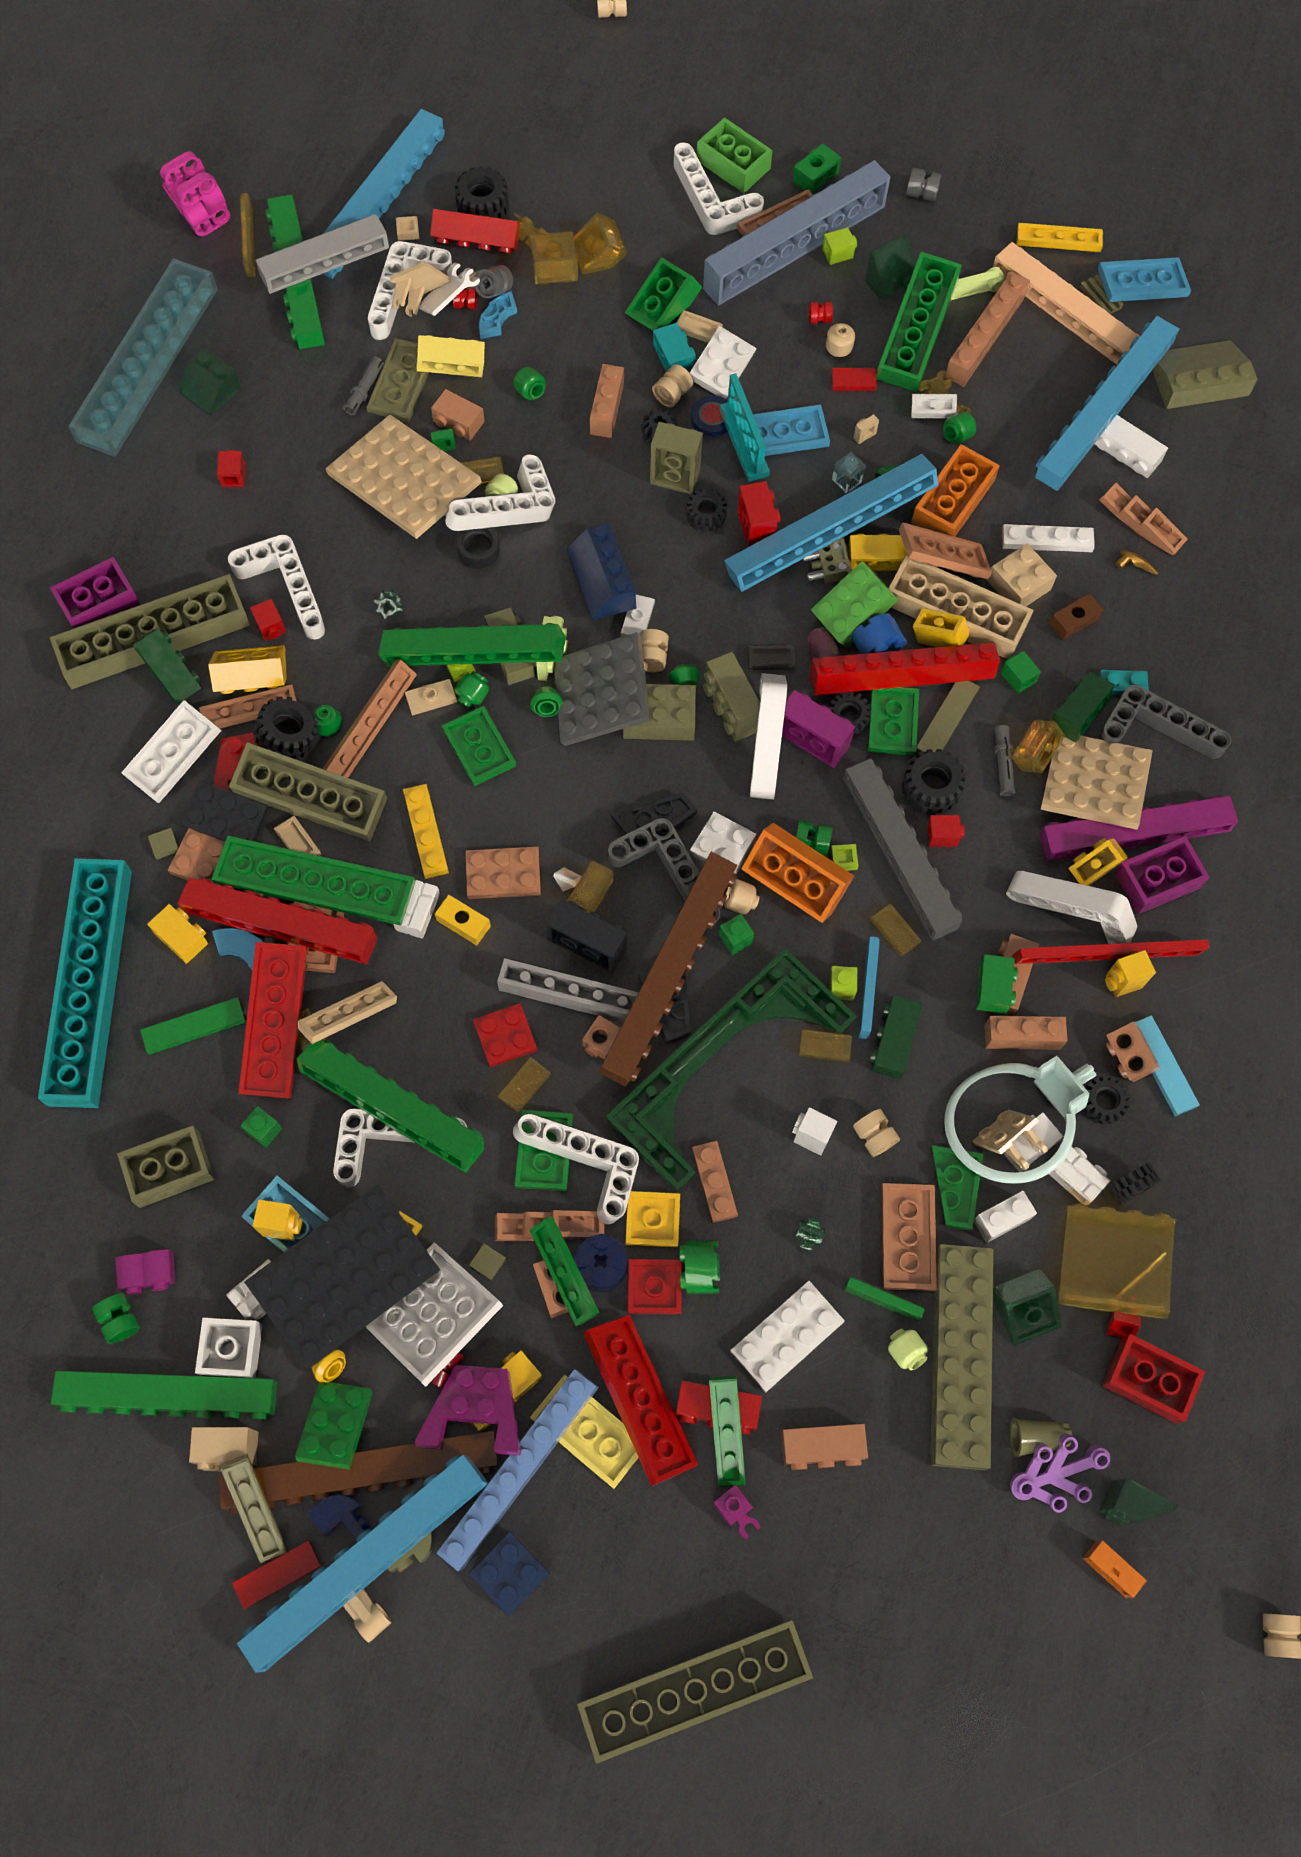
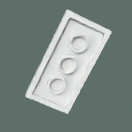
[121,701,221,803]
[730,1281,844,1393]

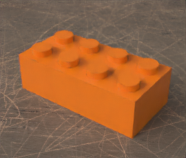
[911,444,1000,537]
[742,823,854,923]

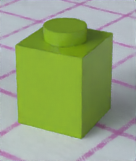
[822,227,857,265]
[829,966,857,1000]

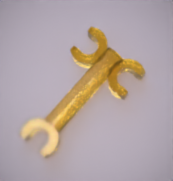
[919,370,971,414]

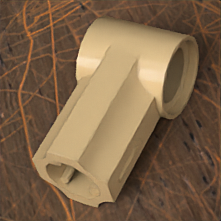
[344,1589,391,1642]

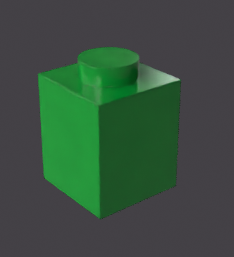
[1001,651,1041,694]
[719,914,754,955]
[241,1106,283,1148]

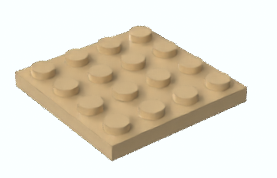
[1041,733,1153,830]

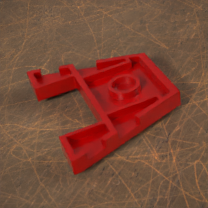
[213,733,259,792]

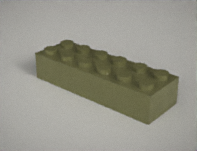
[229,742,387,842]

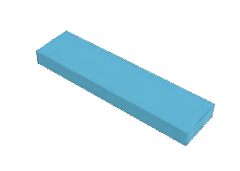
[1135,1015,1200,1116]

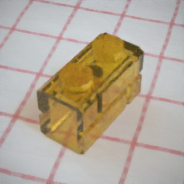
[1011,720,1065,773]
[567,861,613,913]

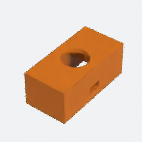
[1083,1540,1147,1598]

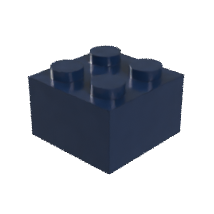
[470,1532,550,1616]

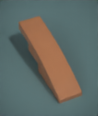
[1099,483,1188,555]
[495,1210,604,1241]

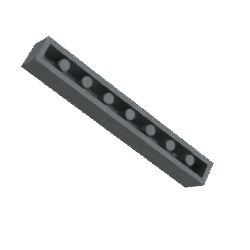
[843,758,962,941]

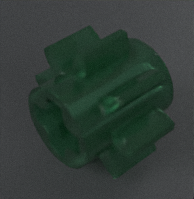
[374,589,404,619]
[795,1216,826,1251]

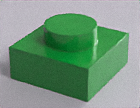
[430,429,456,451]

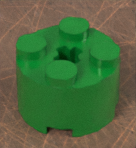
[680,1240,720,1294]

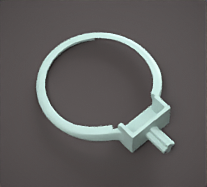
[944,1056,1096,1183]

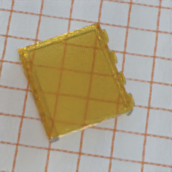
[1059,1204,1176,1319]

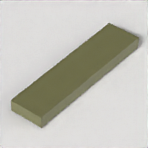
[916,681,980,754]
[220,1454,287,1563]

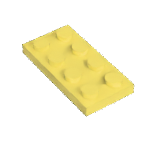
[530,1374,639,1489]

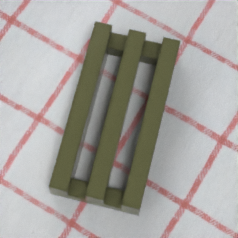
[1079,274,1123,314]

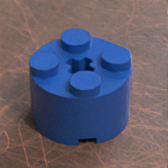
[851,613,907,654]

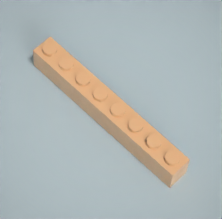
[993,242,1140,365]

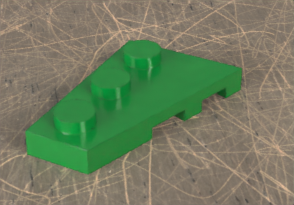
[932,1145,983,1231]

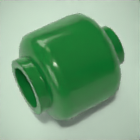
[513,367,546,400]
[943,411,976,444]
[455,671,490,708]

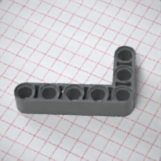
[1098,685,1231,759]
[606,818,720,930]

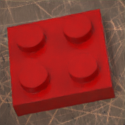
[473,1003,537,1067]
[628,1259,682,1315]

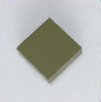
[148,828,179,860]
[469,1243,506,1281]

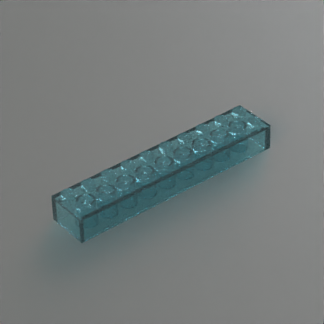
[68,258,218,457]

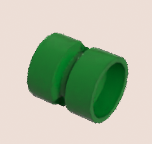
[796,820,833,857]
[92,1293,140,1344]

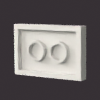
[690,326,757,400]

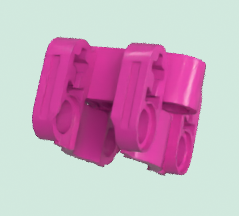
[160,151,230,236]

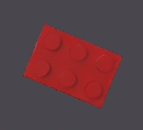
[1102,1334,1205,1424]

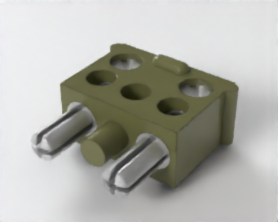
[803,538,852,584]

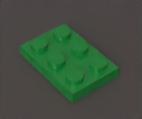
[868,687,919,756]
[441,706,516,786]
[515,1110,573,1191]
[295,1382,373,1470]

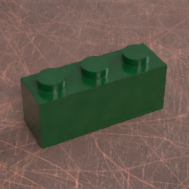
[132,628,201,704]
[1051,672,1115,742]
[869,995,923,1080]

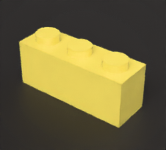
[417,335,485,377]

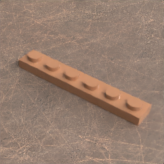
[323,660,417,778]

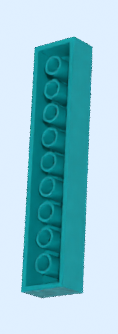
[38,858,132,1108]

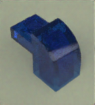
[307,1495,371,1538]

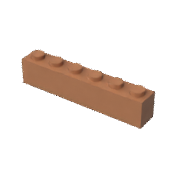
[945,271,1030,387]

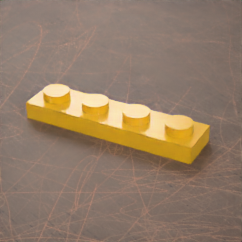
[1016,223,1103,252]
[403,784,449,879]

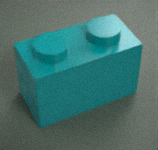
[653,323,696,372]

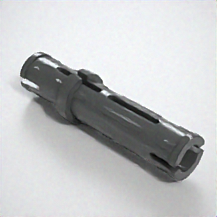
[342,356,384,416]
[994,725,1015,796]

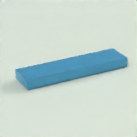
[858,937,880,1039]

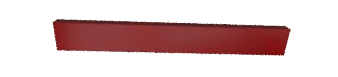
[1012,940,1209,964]

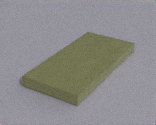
[367,338,429,422]

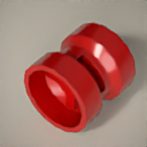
[453,287,477,310]
[809,301,833,324]

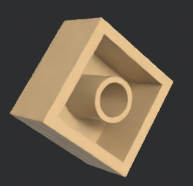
[987,543,1057,606]
[189,1427,258,1471]

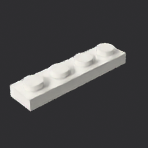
[1002,524,1094,552]

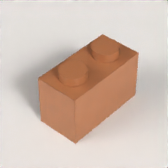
[431,389,485,441]

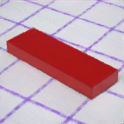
[232,1540,322,1609]

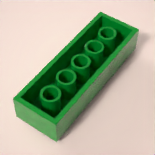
[876,252,962,393]

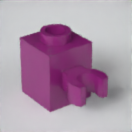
[712,1485,760,1539]

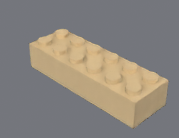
[889,555,1034,659]

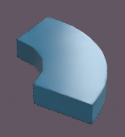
[479,291,517,339]
[212,928,263,970]

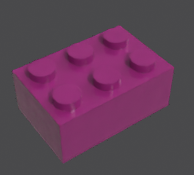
[50,557,140,629]
[782,690,855,768]
[1114,836,1210,915]

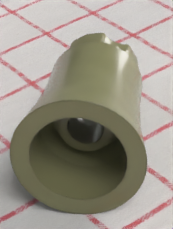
[1009,1418,1072,1457]

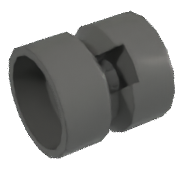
[906,167,942,202]
[475,265,513,298]

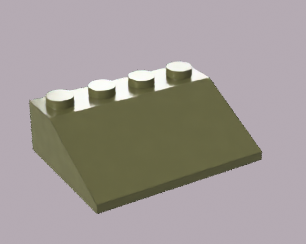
[1152,340,1258,409]

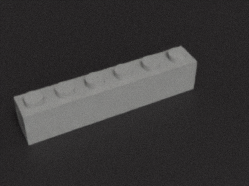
[256,214,389,294]
[497,958,639,1022]

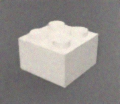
[690,812,756,874]
[195,1318,263,1379]

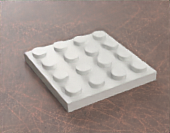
[366,1242,503,1387]

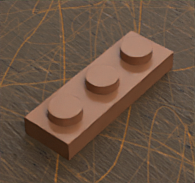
[692,1141,738,1223]

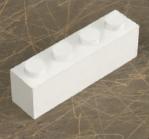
[1095,415,1168,478]

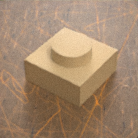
[396,216,419,241]
[853,415,879,444]

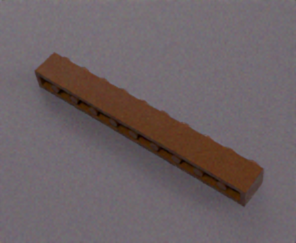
[598,851,738,1086]
[218,1431,499,1514]

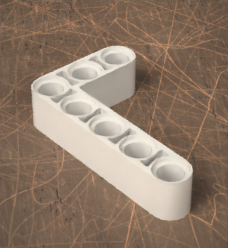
[674,143,764,235]
[368,241,452,340]
[445,455,555,531]
[228,535,325,640]
[750,673,787,800]
[1006,871,1137,944]
[333,1109,467,1188]
[513,1114,639,1224]

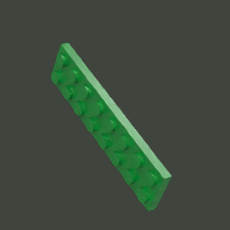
[211,836,416,926]

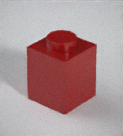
[217,450,246,487]
[250,599,286,641]
[927,815,964,847]

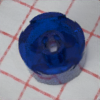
[574,1234,627,1292]

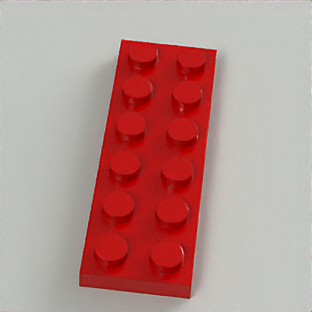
[238,942,308,1099]
[583,1315,698,1486]

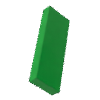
[844,1277,925,1322]

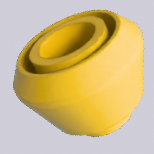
[311,1349,346,1382]

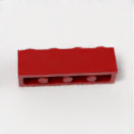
[430,209,520,254]

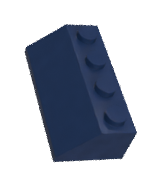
[567,523,637,620]

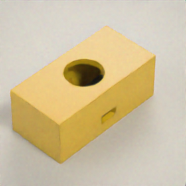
[435,895,491,945]

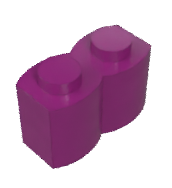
[115,1249,175,1295]

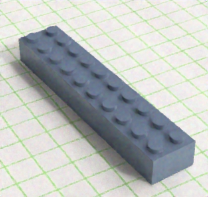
[703,160,890,306]

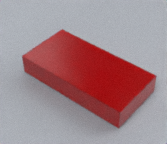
[831,368,877,391]

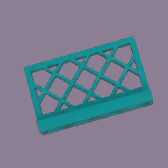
[719,373,770,482]

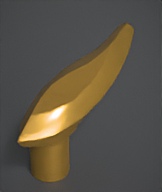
[1115,550,1158,575]

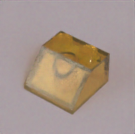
[570,212,628,274]
[530,231,578,284]

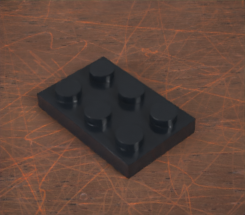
[181,780,268,841]

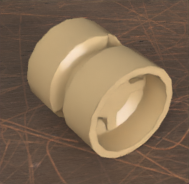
[597,0,627,18]
[652,364,693,407]
[639,629,669,673]
[853,1109,900,1157]
[1262,1614,1301,1659]

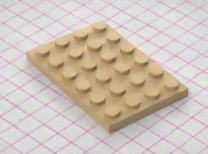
[325,415,482,539]

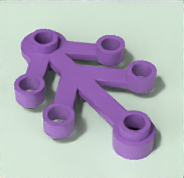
[1010,1434,1110,1513]

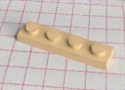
[298,981,397,1044]

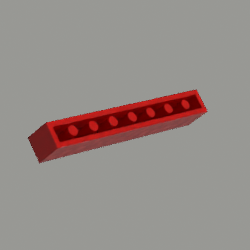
[809,642,1000,695]
[178,877,378,965]

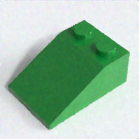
[625,257,702,331]

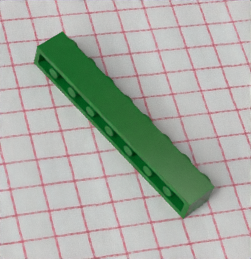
[265,195,325,350]
[378,623,566,666]
[297,1040,484,1173]
[51,1371,278,1420]

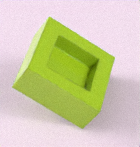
[446,664,475,682]
[831,844,858,871]

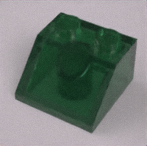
[865,234,916,299]
[178,347,241,415]
[993,1269,1062,1346]
[1100,1478,1178,1526]

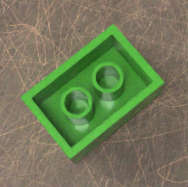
[697,117,772,193]
[811,561,898,648]

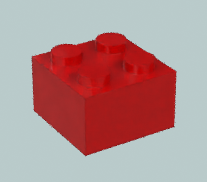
[737,481,780,548]

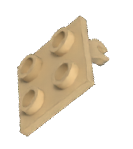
[390,261,451,317]
[972,1110,1048,1170]

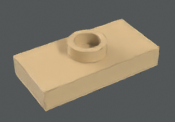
[405,679,457,715]

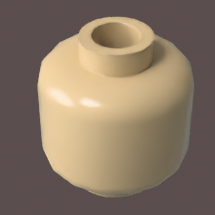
[826,323,855,357]
[724,879,759,915]

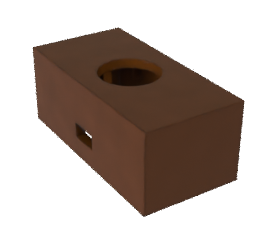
[1049,593,1103,640]

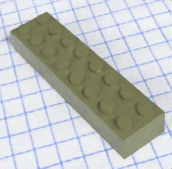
[50,574,250,689]
[930,1244,993,1470]
[577,1619,813,1764]

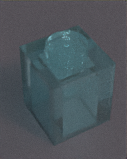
[832,452,866,493]

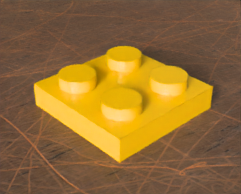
[626,1191,680,1247]

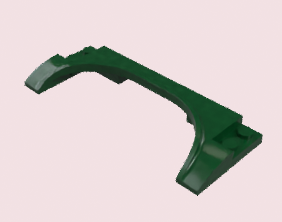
[605,948,857,1191]

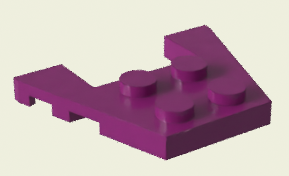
[415,1365,521,1456]

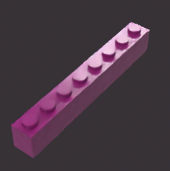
[1039,795,1238,862]

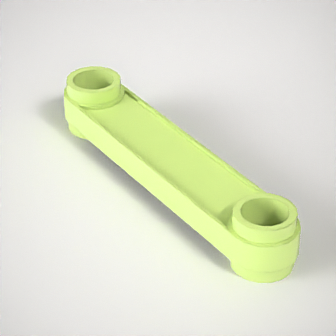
[951,267,1006,300]

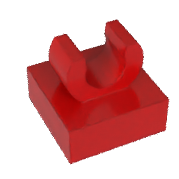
[1106,1306,1141,1338]

